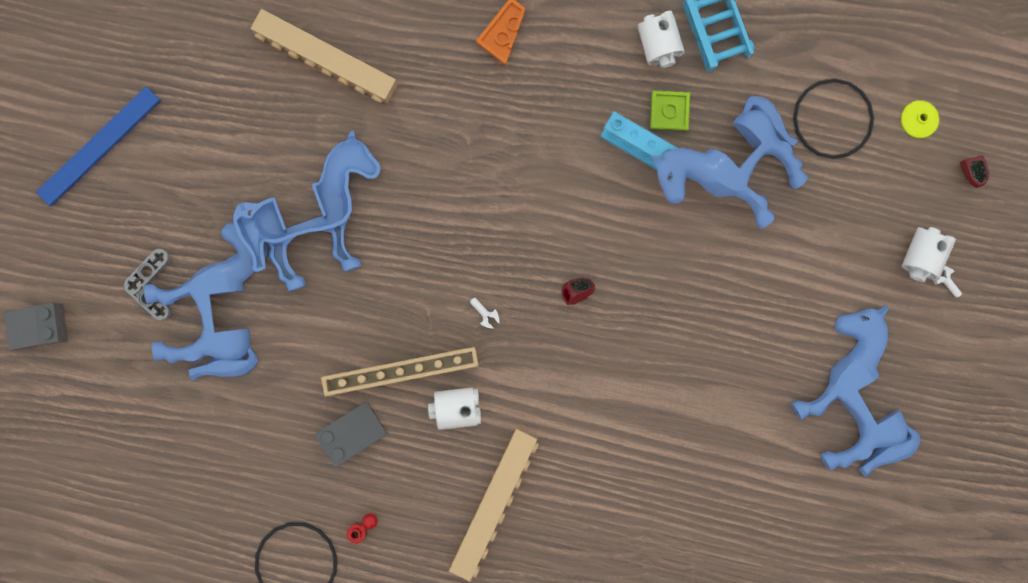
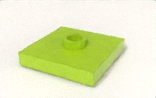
[650,91,690,131]

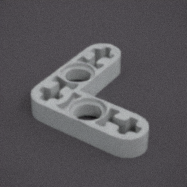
[124,249,172,320]

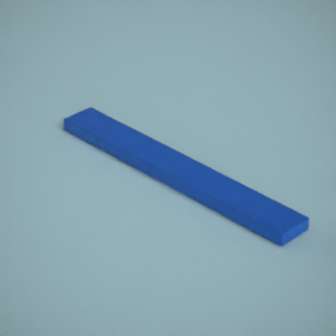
[36,86,161,206]

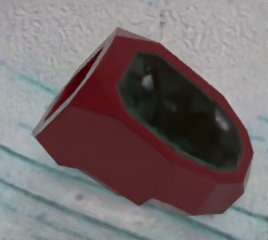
[960,155,990,188]
[562,278,595,305]

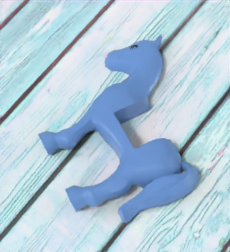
[651,96,808,229]
[233,130,381,292]
[144,223,269,381]
[791,305,921,477]

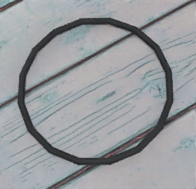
[793,78,874,159]
[255,522,337,583]

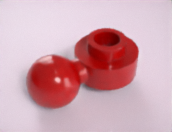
[346,513,378,544]

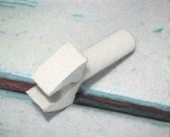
[933,266,962,298]
[470,298,499,329]

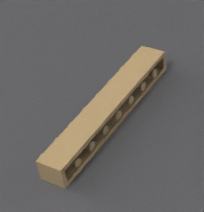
[250,9,398,104]
[321,347,479,396]
[449,428,539,582]

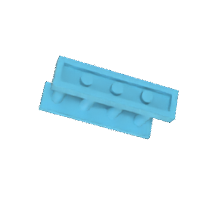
[682,0,754,73]
[600,112,678,170]

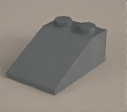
[5,303,68,350]
[314,402,388,467]

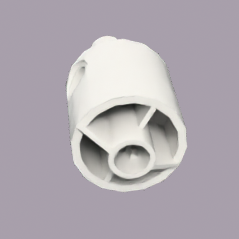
[637,11,685,68]
[902,227,956,282]
[428,387,481,430]

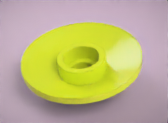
[901,100,939,138]

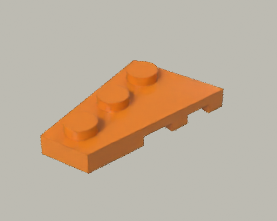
[476,0,526,66]

